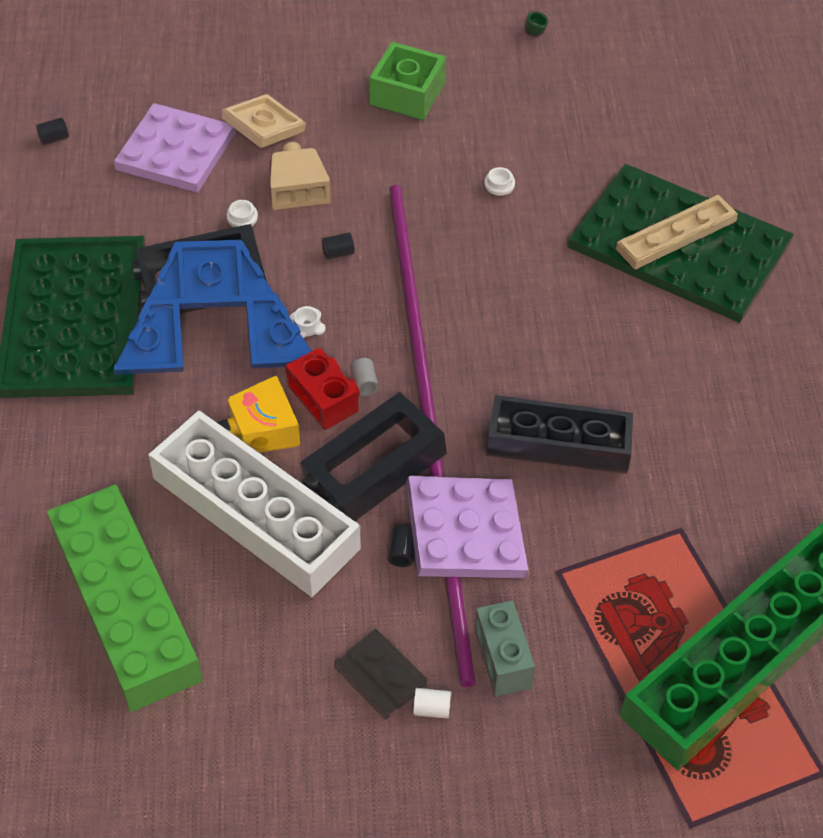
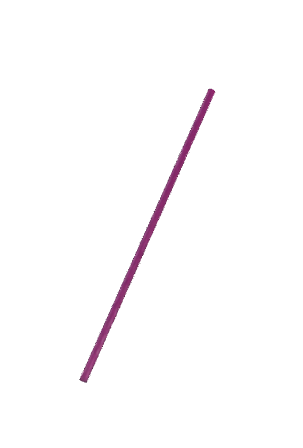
[389,185,476,687]

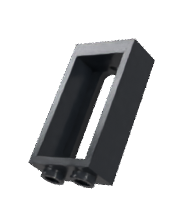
[131,224,267,314]
[300,392,447,521]

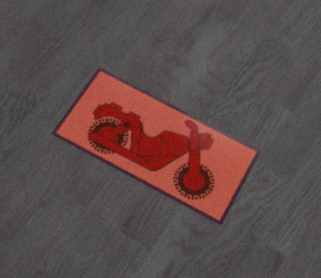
[555,527,823,829]

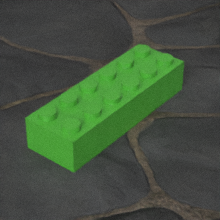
[47,484,203,712]

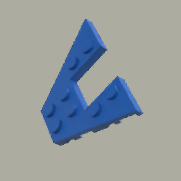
[114,240,311,375]

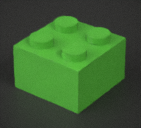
[369,42,446,120]

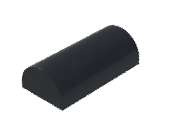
[486,395,633,474]

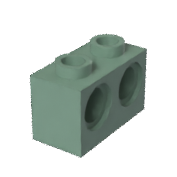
[474,600,535,697]

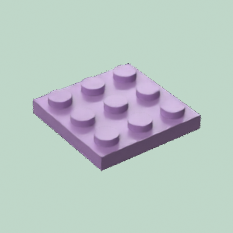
[114,103,235,193]
[406,476,529,578]

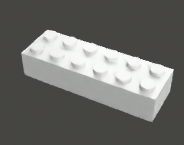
[148,410,361,597]

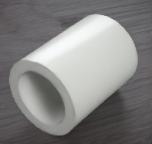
[413,688,451,719]

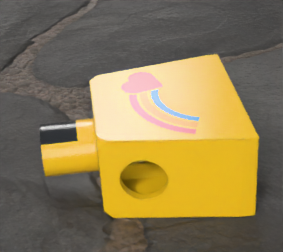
[216,376,300,453]

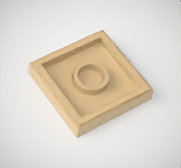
[221,94,306,148]

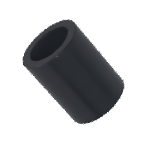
[36,117,69,145]
[321,232,355,260]
[388,526,415,567]

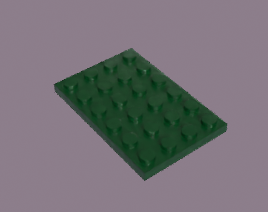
[568,164,794,323]
[0,236,145,398]

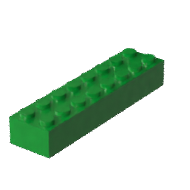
[619,522,823,771]

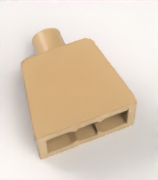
[270,142,331,210]

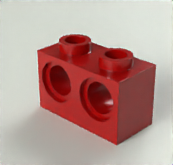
[286,347,360,431]

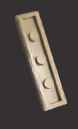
[616,195,738,269]

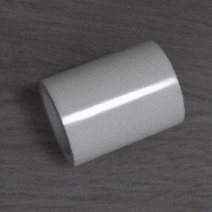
[350,358,379,396]

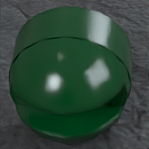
[524,11,549,37]

